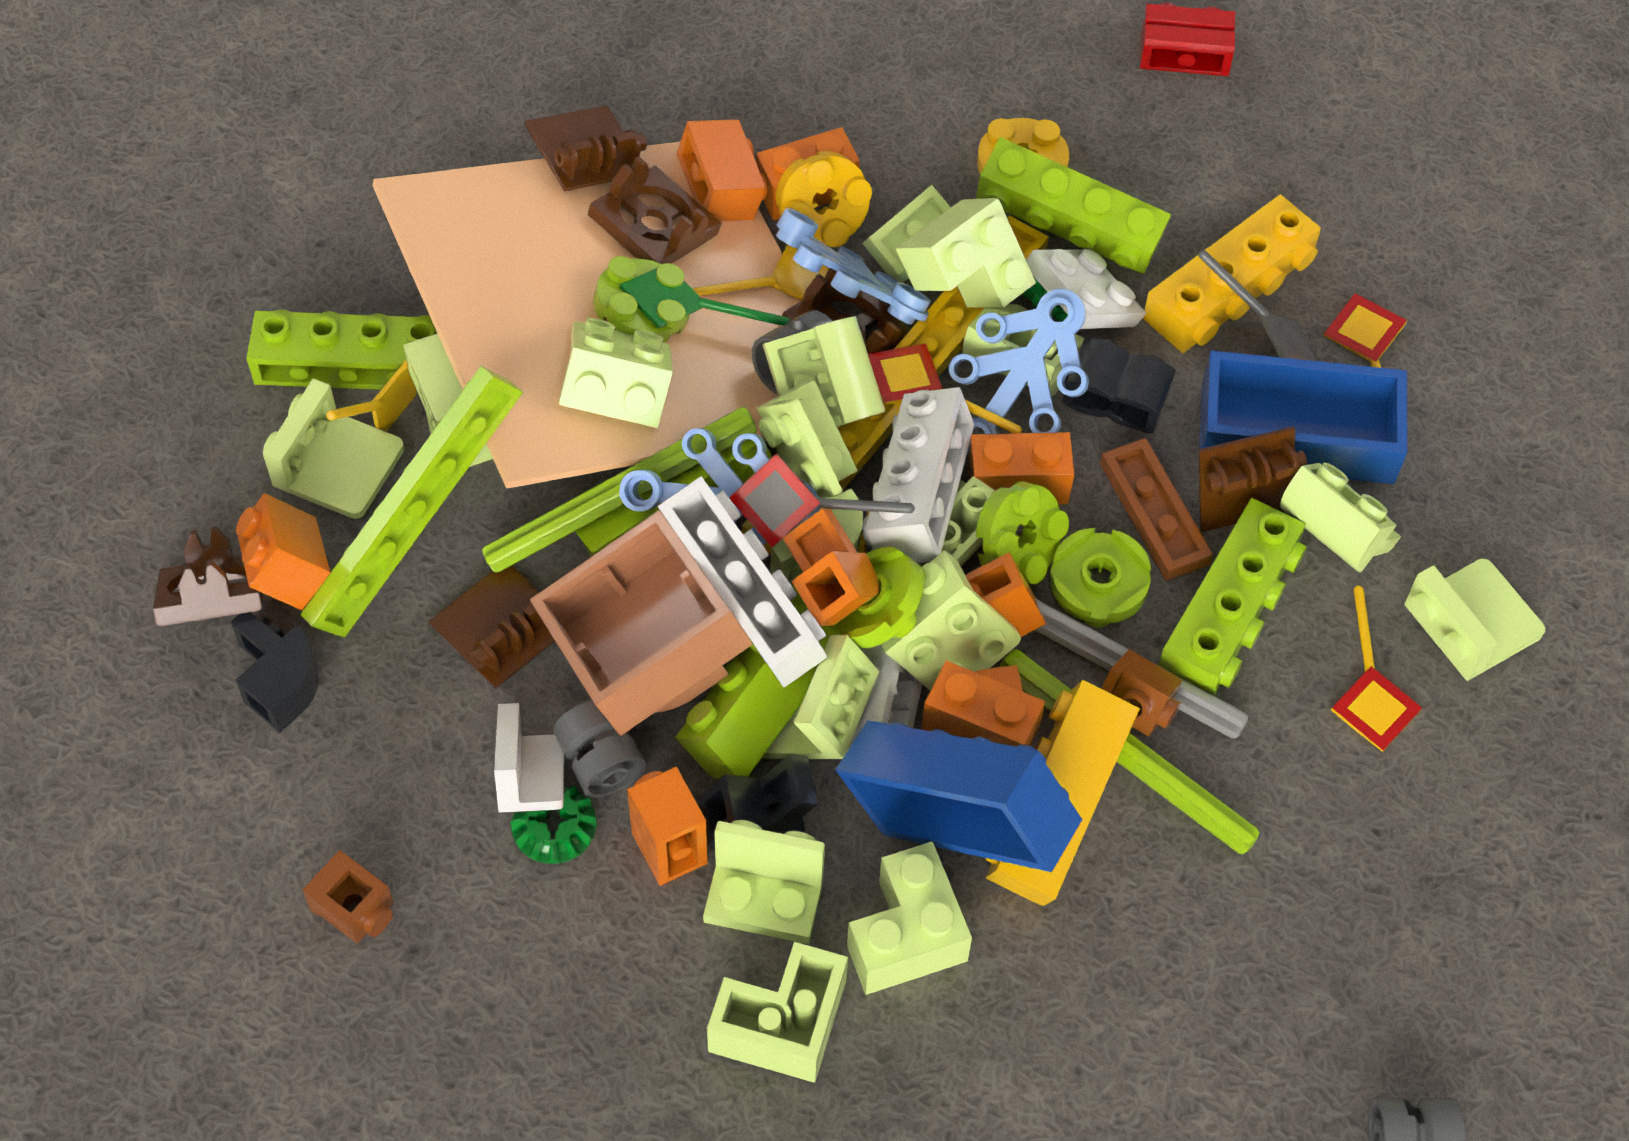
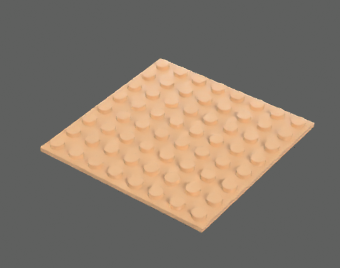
[372,142,801,489]

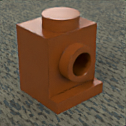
[1101,649,1183,737]
[302,850,394,944]

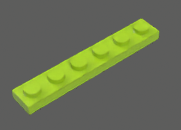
[300,366,523,638]

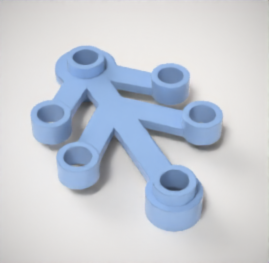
[776,207,931,324]
[949,289,1089,454]
[619,428,820,545]

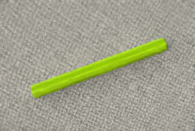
[482,407,757,573]
[999,649,1260,855]

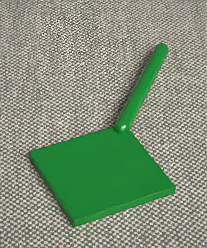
[619,268,791,329]

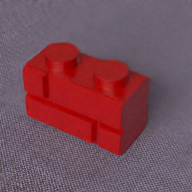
[1140,3,1236,76]

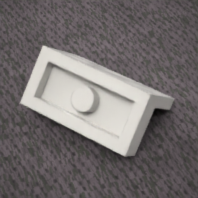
[494,703,565,812]

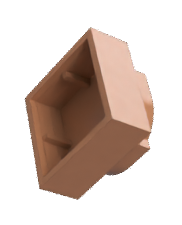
[530,510,753,736]

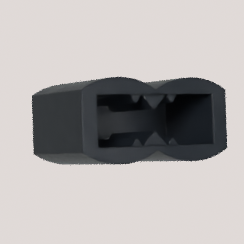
[1062,338,1176,433]

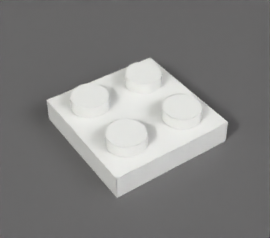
[1026,249,1146,329]

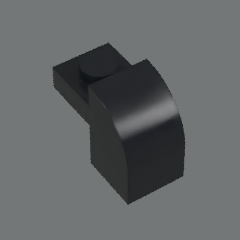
[231,612,319,733]
[697,754,818,847]

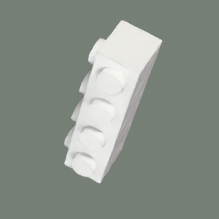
[862,387,974,564]
[658,476,827,687]

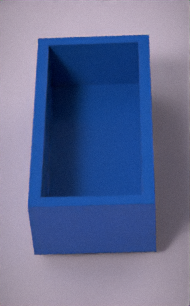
[1198,350,1407,484]
[836,720,1082,872]

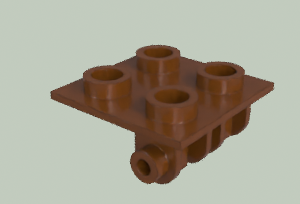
[524,106,647,191]
[1199,426,1307,532]
[428,566,555,689]

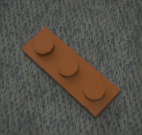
[1100,438,1213,581]

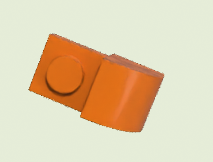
[783,508,879,626]

